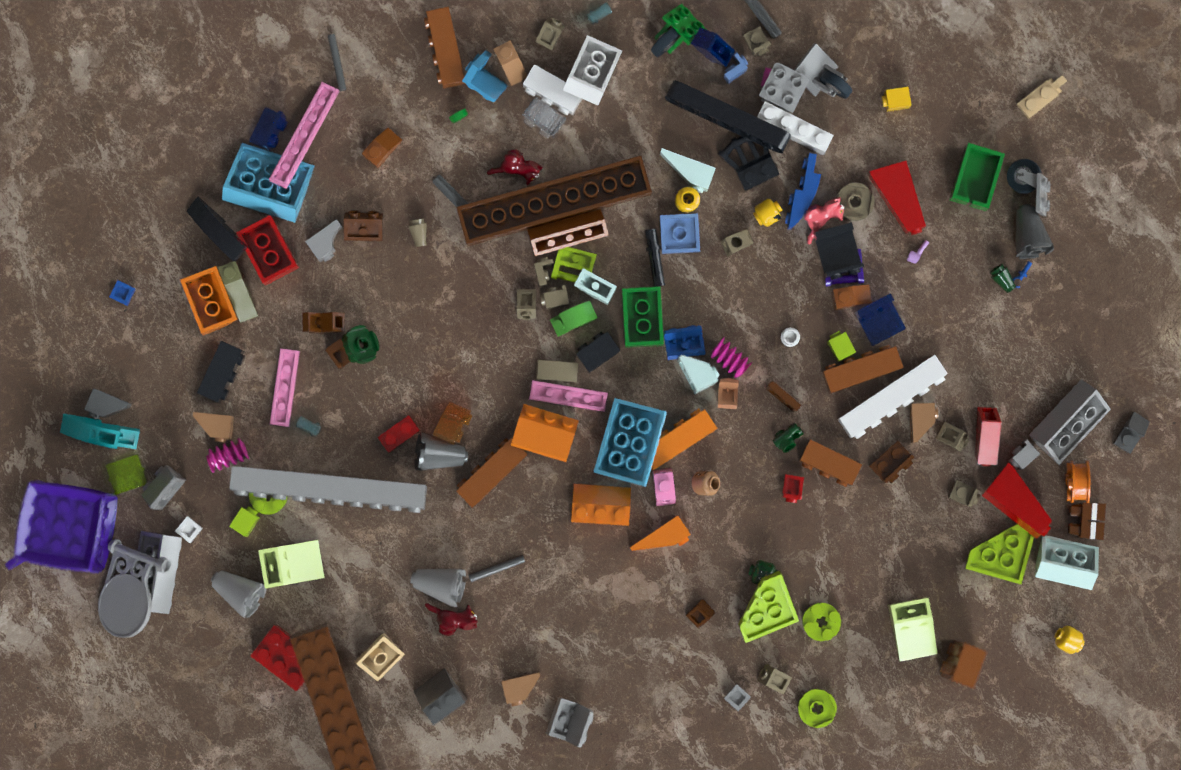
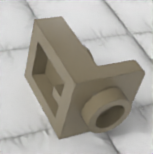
[535,18,565,50]
[743,26,771,56]
[534,257,554,288]
[517,289,536,320]
[936,422,969,452]
[948,480,980,507]
[757,664,792,695]

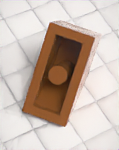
[362,128,403,169]
[831,285,872,310]

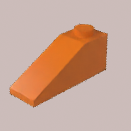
[630,515,691,551]

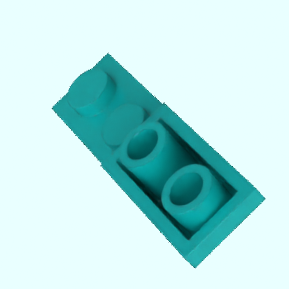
[60,413,140,449]

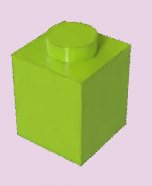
[827,331,856,362]
[229,506,260,537]

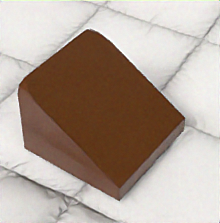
[686,599,715,629]

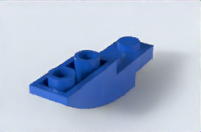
[785,153,821,230]

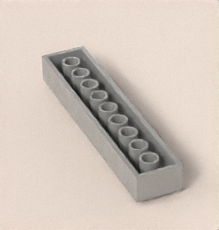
[230,466,427,513]

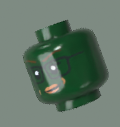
[748,560,778,585]

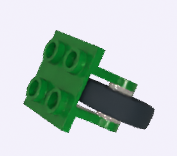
[651,4,708,57]

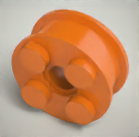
[1065,461,1090,503]

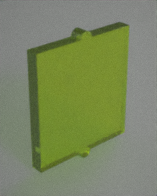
[106,454,147,495]

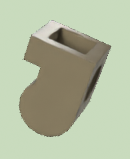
[721,229,754,257]

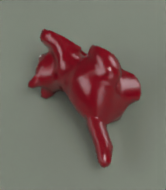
[486,149,543,185]
[425,603,478,636]

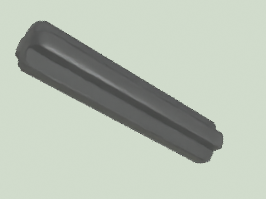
[745,0,781,39]
[432,175,469,207]

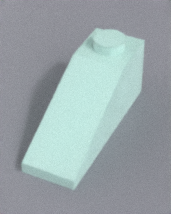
[660,148,716,193]

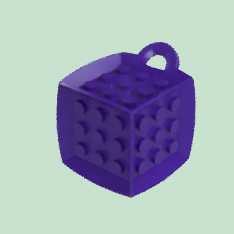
[5,480,117,573]

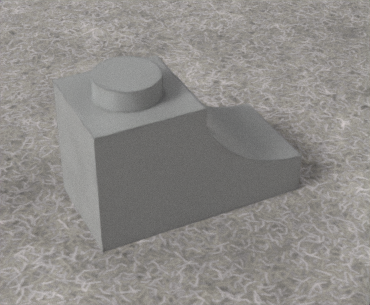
[305,219,343,262]

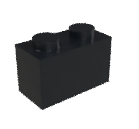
[576,331,621,374]

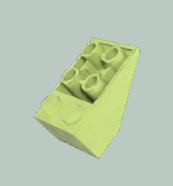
[258,540,325,588]
[888,597,938,661]

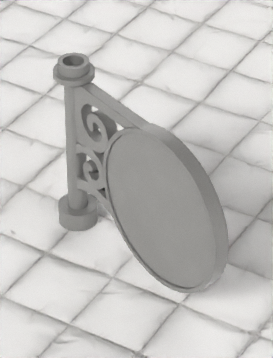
[98,539,172,638]

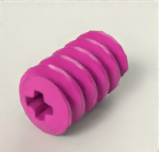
[711,337,753,379]
[206,438,250,473]

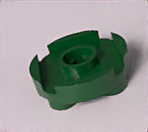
[342,325,379,364]

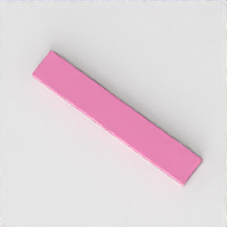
[269,82,339,189]

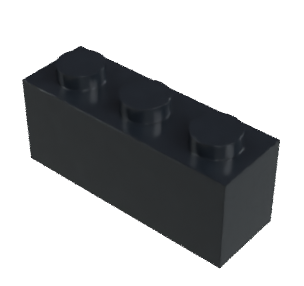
[197,341,245,403]

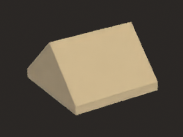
[355,633,405,682]

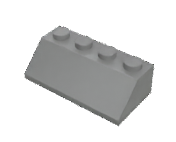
[1030,379,1111,465]
[136,531,182,614]

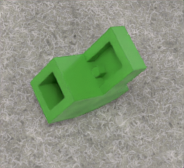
[550,301,598,337]

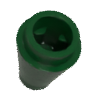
[990,264,1016,293]

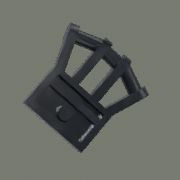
[717,136,780,192]

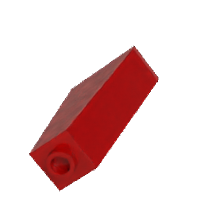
[868,161,926,235]
[982,463,1052,539]

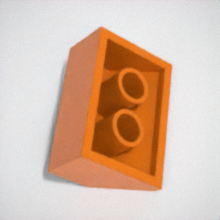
[180,266,237,336]
[511,404,579,462]
[571,484,631,526]

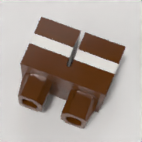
[1068,503,1106,540]

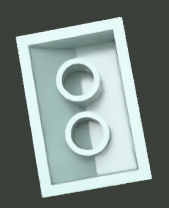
[677,355,719,394]
[1035,535,1099,590]

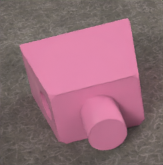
[652,468,676,506]

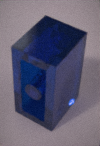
[691,27,735,67]

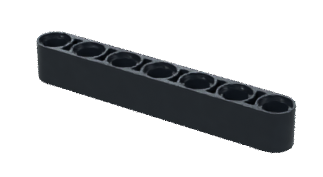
[664,80,791,154]

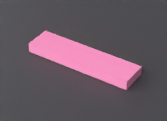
[270,348,300,427]
[529,380,608,412]

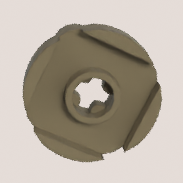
[836,183,875,221]

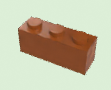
[799,439,862,487]

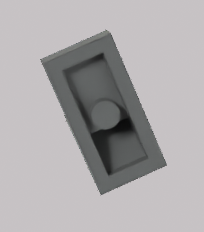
[1113,411,1150,454]

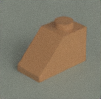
[493,41,527,86]
[909,403,938,443]
[193,412,234,443]
[502,672,540,707]

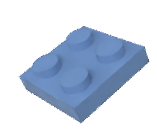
[660,213,700,254]

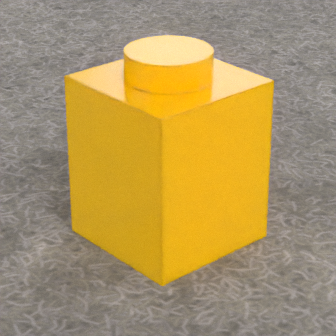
[881,87,911,112]

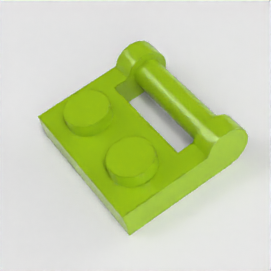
[551,247,597,283]

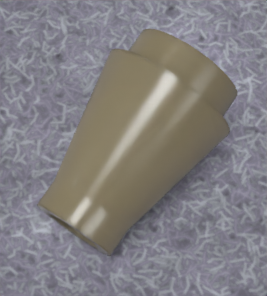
[408,218,427,247]

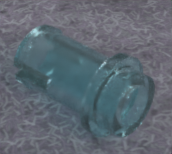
[587,3,612,24]
[296,416,322,437]

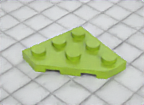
[965,524,1034,584]
[738,571,799,643]

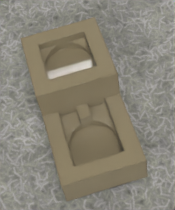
[536,360,578,382]

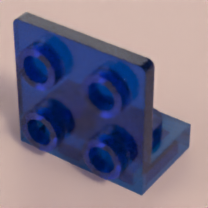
[249,107,288,152]
[855,293,906,346]

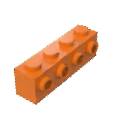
[651,408,718,470]

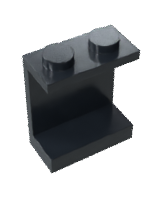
[813,222,864,280]

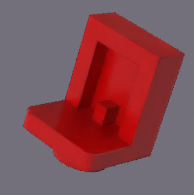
[781,474,804,503]

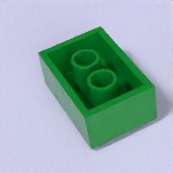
[622,287,664,348]

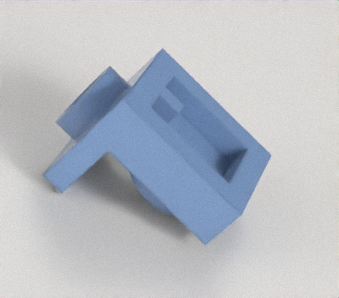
[724,52,748,84]

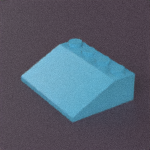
[222,143,314,223]
[594,398,667,487]

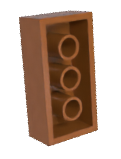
[940,640,987,689]

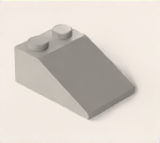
[141,465,186,510]

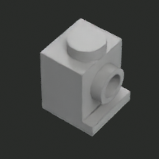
[1008,440,1040,470]

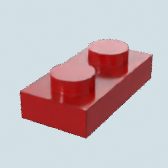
[377,415,420,453]

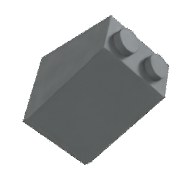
[414,668,467,725]

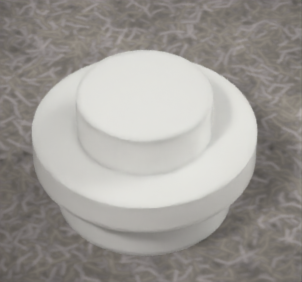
[781,328,800,347]

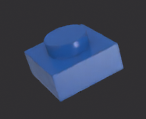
[109,280,136,306]

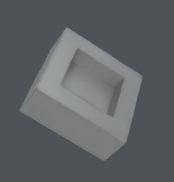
[724,684,751,711]

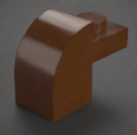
[302,312,345,333]

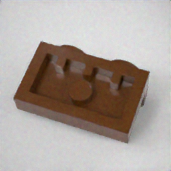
[344,210,383,241]
[869,441,914,483]

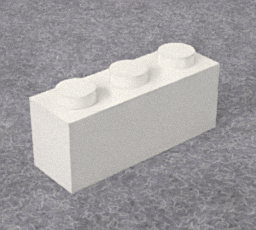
[523,64,582,115]

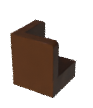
[325,339,350,369]

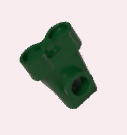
[772,422,804,453]

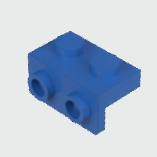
[664,325,706,360]

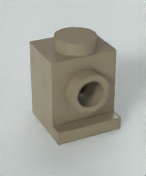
[540,285,569,309]

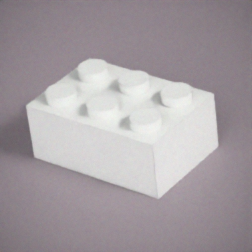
[563,35,622,105]

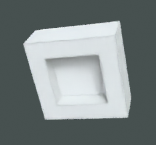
[175,516,203,543]

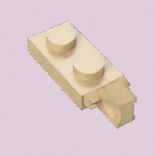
[1016,75,1067,119]

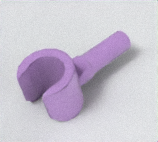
[907,240,929,263]

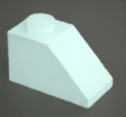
[574,269,617,305]

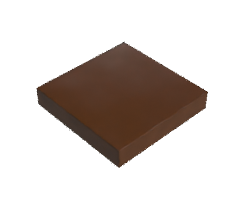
[765,380,802,412]

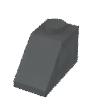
[84,388,132,419]

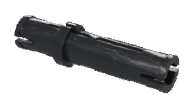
[644,229,666,287]

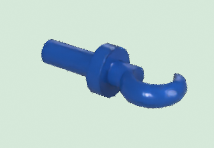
[1013,261,1032,288]

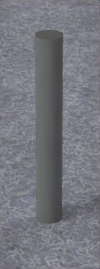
[328,34,347,92]
[469,555,525,582]

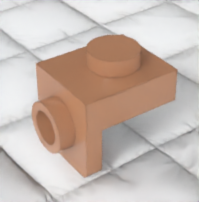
[718,378,739,409]

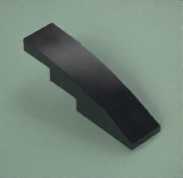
[186,196,248,262]

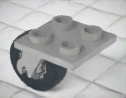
[794,43,852,99]
[1007,159,1051,216]

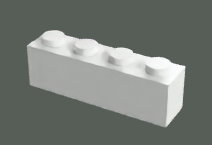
[757,101,834,155]

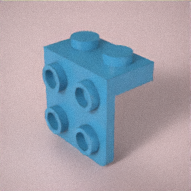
[462,50,507,102]

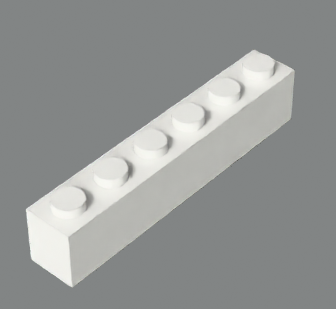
[838,355,948,439]

